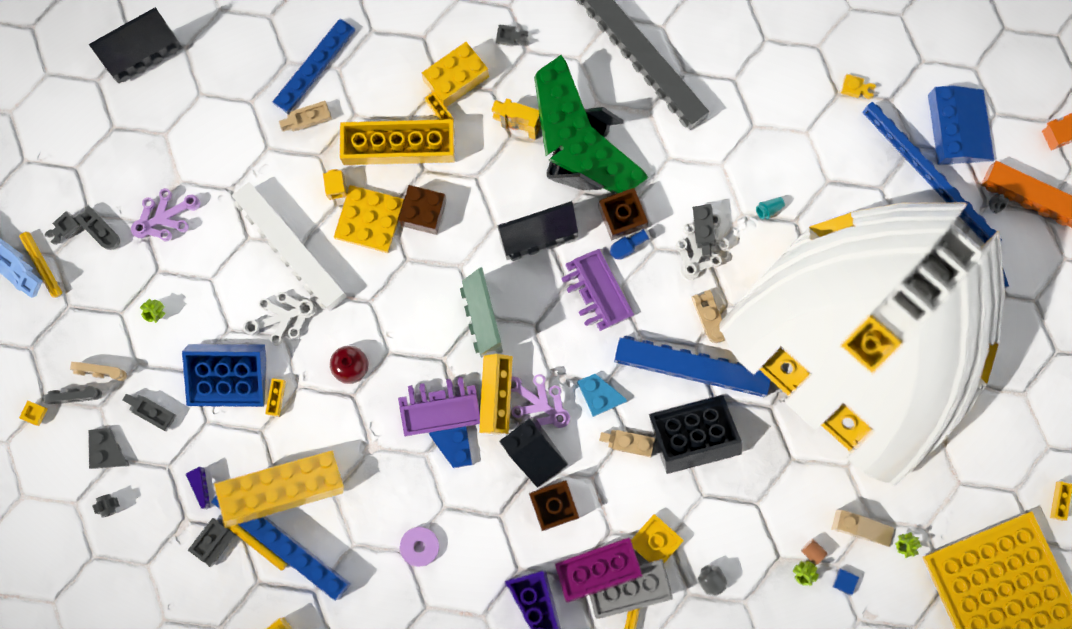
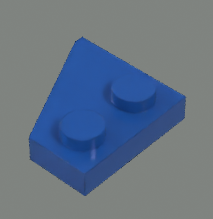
[429,426,473,469]

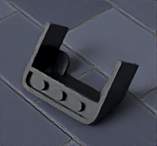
[546,107,624,190]

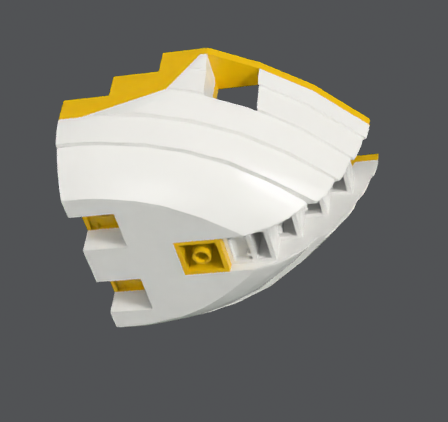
[719,203,1005,486]

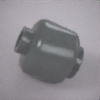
[698,565,728,596]

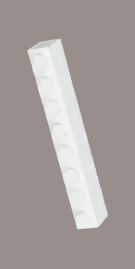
[231,181,347,311]

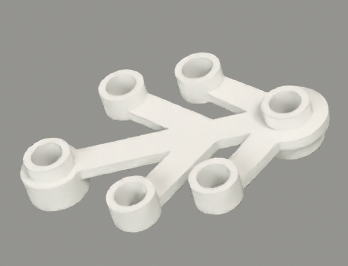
[675,213,730,280]
[243,292,316,346]

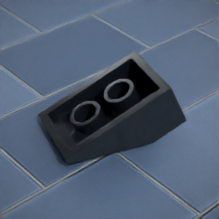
[499,417,569,488]

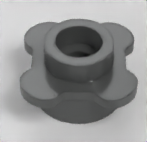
[989,194,1009,214]

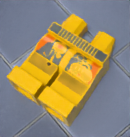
[491,98,541,140]

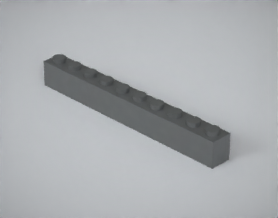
[576,0,710,131]

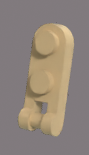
[692,289,725,344]
[70,362,127,381]

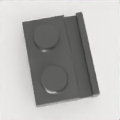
[188,518,236,567]

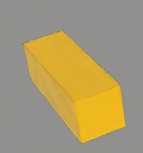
[424,91,454,122]
[265,378,286,417]
[1050,481,1072,521]

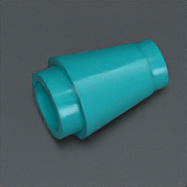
[756,197,785,219]

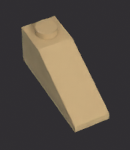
[831,510,894,547]

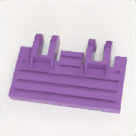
[561,249,634,331]
[398,377,480,437]

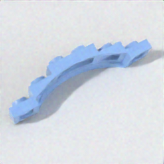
[0,238,42,298]

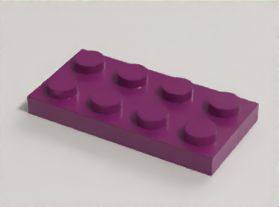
[555,537,643,603]

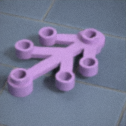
[131,188,200,242]
[511,374,570,428]

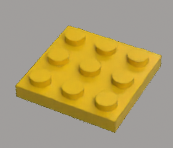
[333,185,404,253]

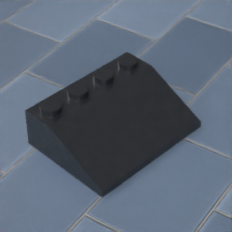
[89,7,183,84]
[497,201,578,261]
[649,395,742,474]

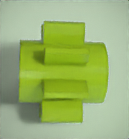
[140,298,166,323]
[895,532,922,558]
[793,561,819,586]

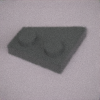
[88,428,129,469]

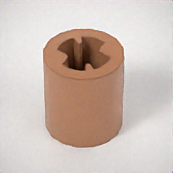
[800,538,828,565]

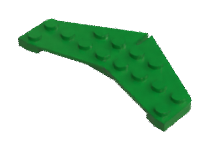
[534,55,649,194]

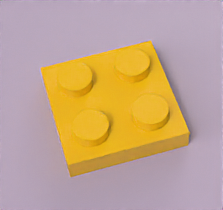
[631,514,684,563]

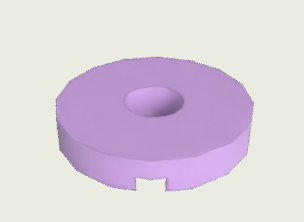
[399,527,439,567]

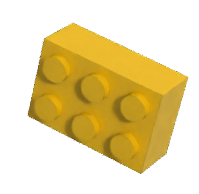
[421,41,489,108]

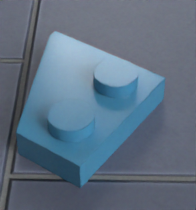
[577,374,627,417]

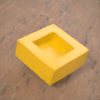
[19,400,48,426]

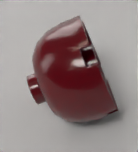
[329,345,369,384]

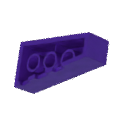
[504,570,561,629]

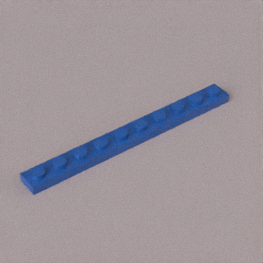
[862,102,1002,244]

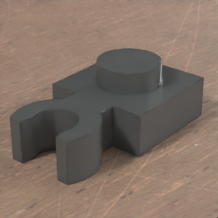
[495,24,529,47]
[44,211,81,245]

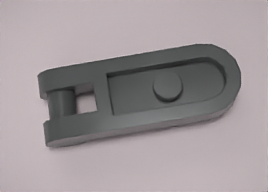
[74,205,120,250]
[44,386,102,404]

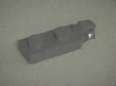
[692,204,716,258]
[122,394,177,432]

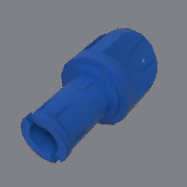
[610,229,649,260]

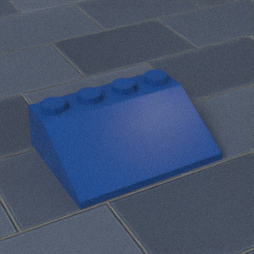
[928,85,994,165]
[182,344,266,407]

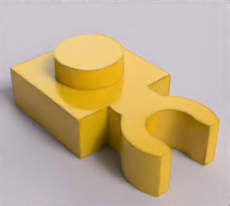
[840,74,876,99]

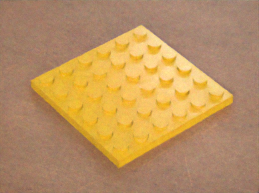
[922,512,1072,629]

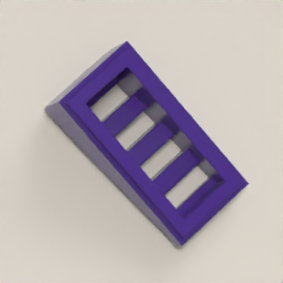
[186,467,211,510]

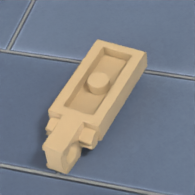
[279,100,332,132]
[599,430,655,458]

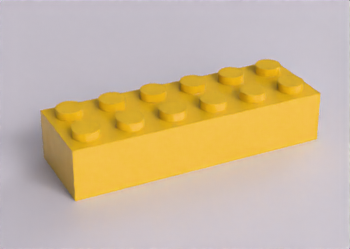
[340,119,455,165]
[214,450,344,528]

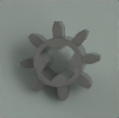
[92,494,120,518]

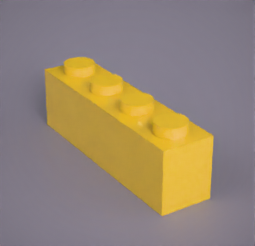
[479,354,513,435]

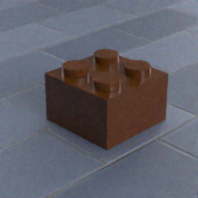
[398,185,447,235]
[598,188,648,241]
[529,480,579,532]

